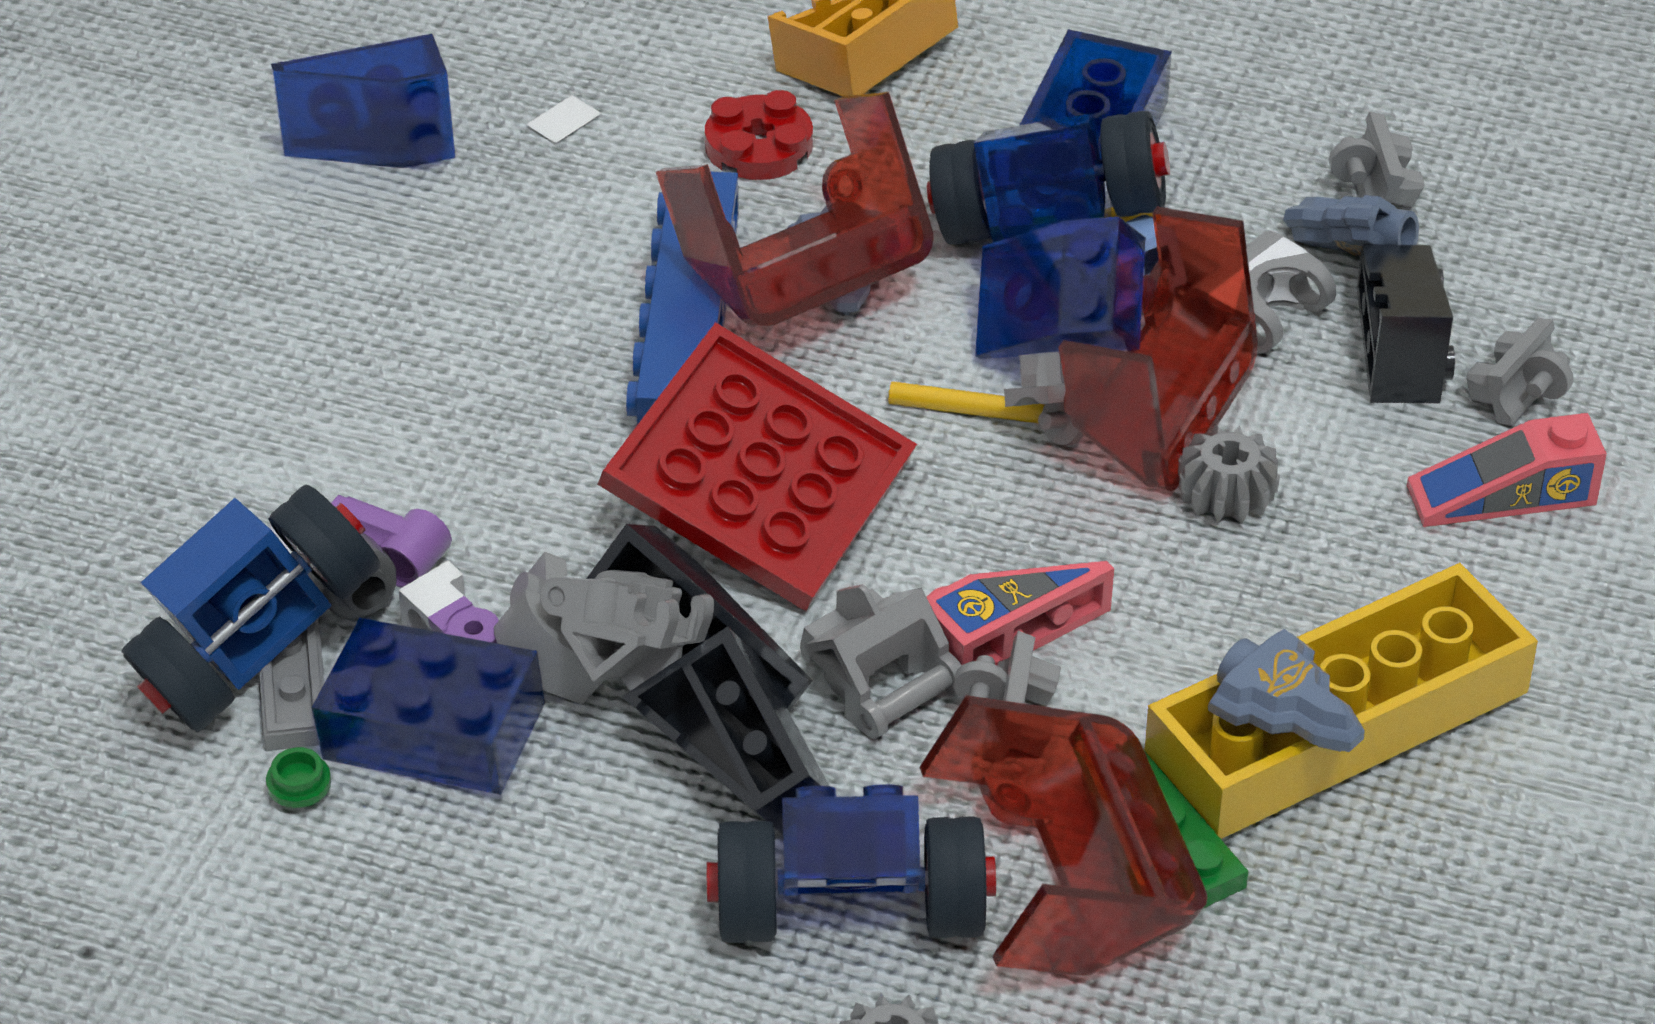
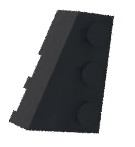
[1356,244,1455,403]
[622,626,838,837]

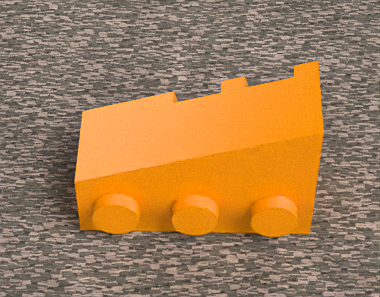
[767,0,958,100]

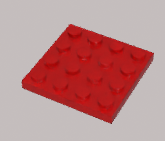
[597,322,917,611]

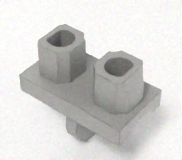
[1328,111,1425,208]
[1466,318,1573,426]
[1004,348,1120,445]
[953,631,1061,758]

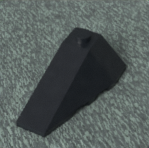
[586,524,813,711]

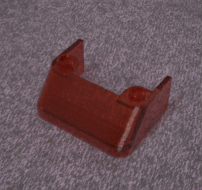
[655,92,934,326]
[1059,206,1258,492]
[919,695,1208,976]

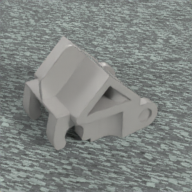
[540,570,714,691]
[800,584,962,739]

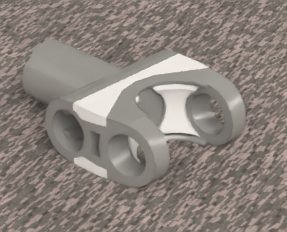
[1174,219,1336,354]

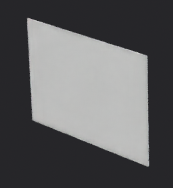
[526,95,602,144]

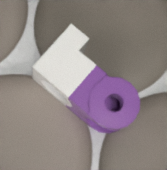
[399,561,503,682]

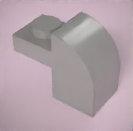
[494,552,604,705]

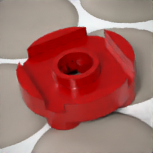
[705,90,813,180]

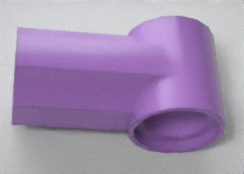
[331,495,452,588]

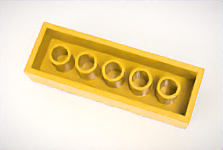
[1144,562,1538,839]

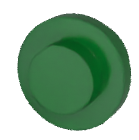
[266,747,331,808]

